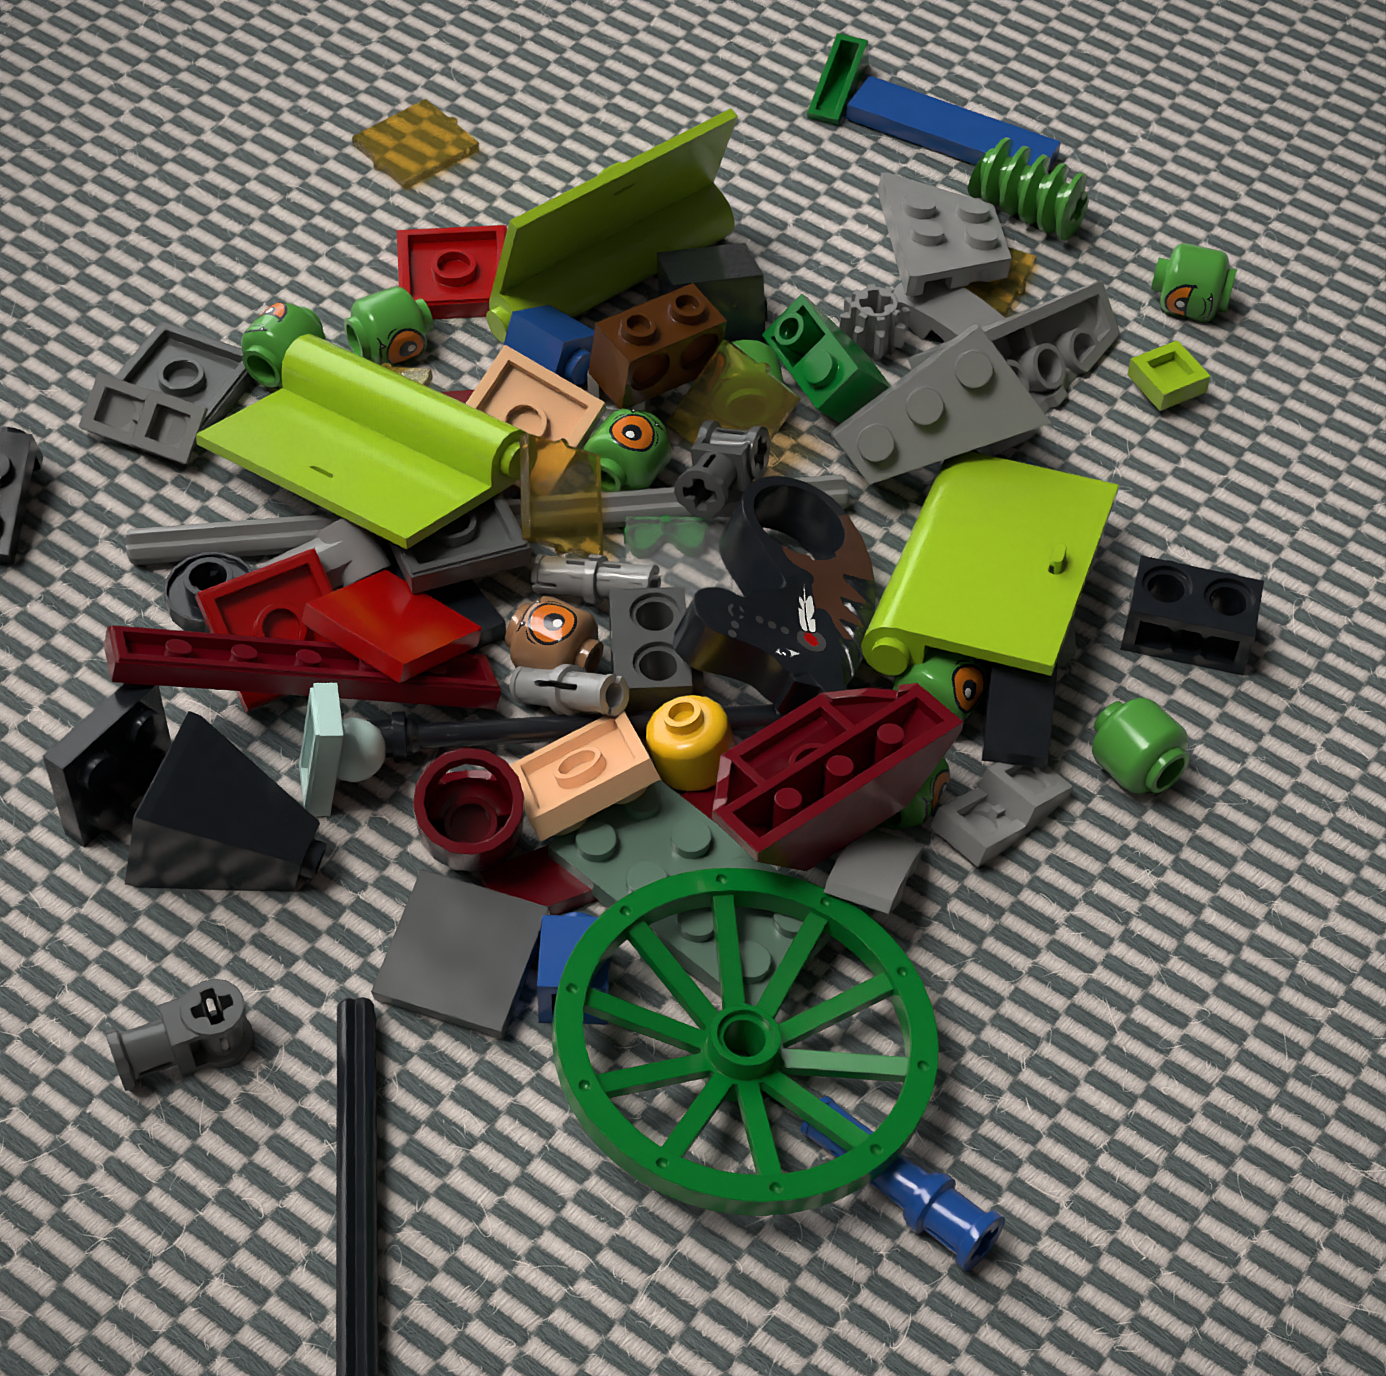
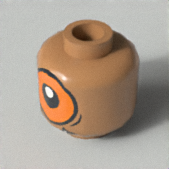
[505,596,604,685]

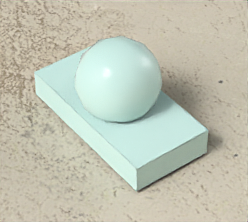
[299,683,386,816]

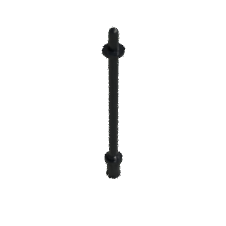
[367,704,788,764]

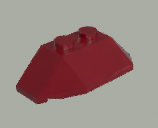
[712,683,963,872]

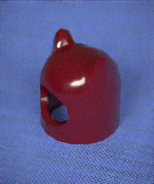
[413,748,525,872]

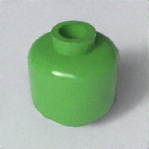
[1092,697,1190,794]

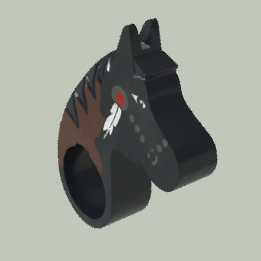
[673,476,875,713]

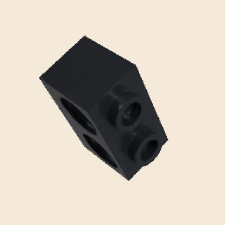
[1120,555,1264,676]

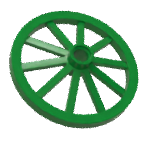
[552,868,939,1216]

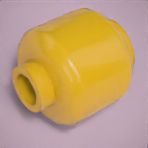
[646,695,736,792]

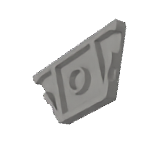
[878,172,1012,296]

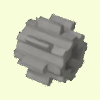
[839,284,910,361]

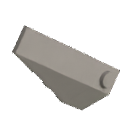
[908,280,1120,456]

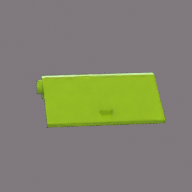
[486,108,738,342]
[196,334,533,549]
[861,451,1119,677]

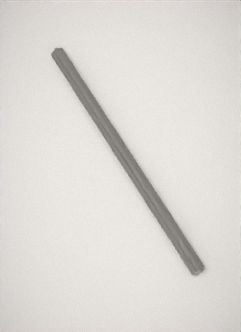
[126,474,849,565]

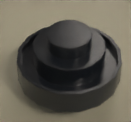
[164,552,252,633]

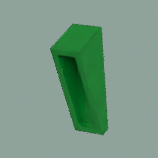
[807,33,869,126]

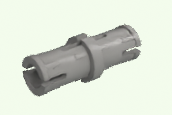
[531,554,661,604]
[509,664,629,716]

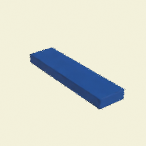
[846,75,1061,171]

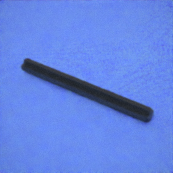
[336,997,379,1376]

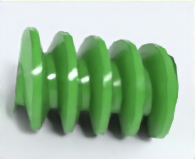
[967,137,1089,241]

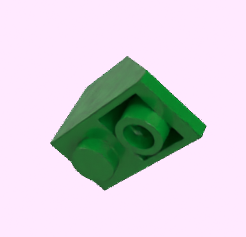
[762,294,891,423]

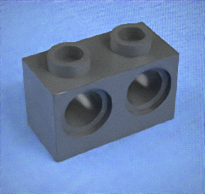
[609,587,704,712]

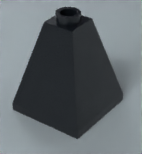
[125,711,327,891]

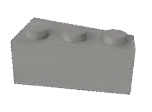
[832,323,1051,485]

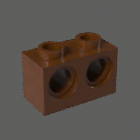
[588,283,727,409]

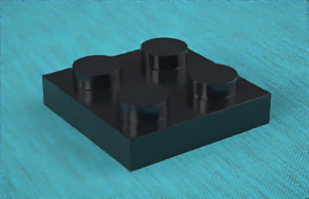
[43,683,172,848]

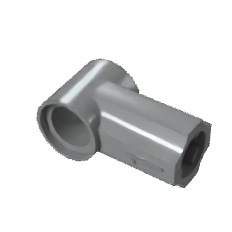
[258,518,392,590]

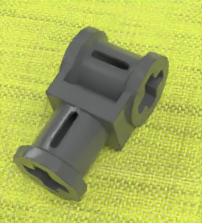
[674,420,770,518]
[105,979,254,1091]

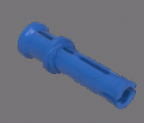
[800,1096,1005,1271]

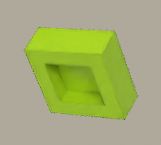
[1127,340,1211,411]

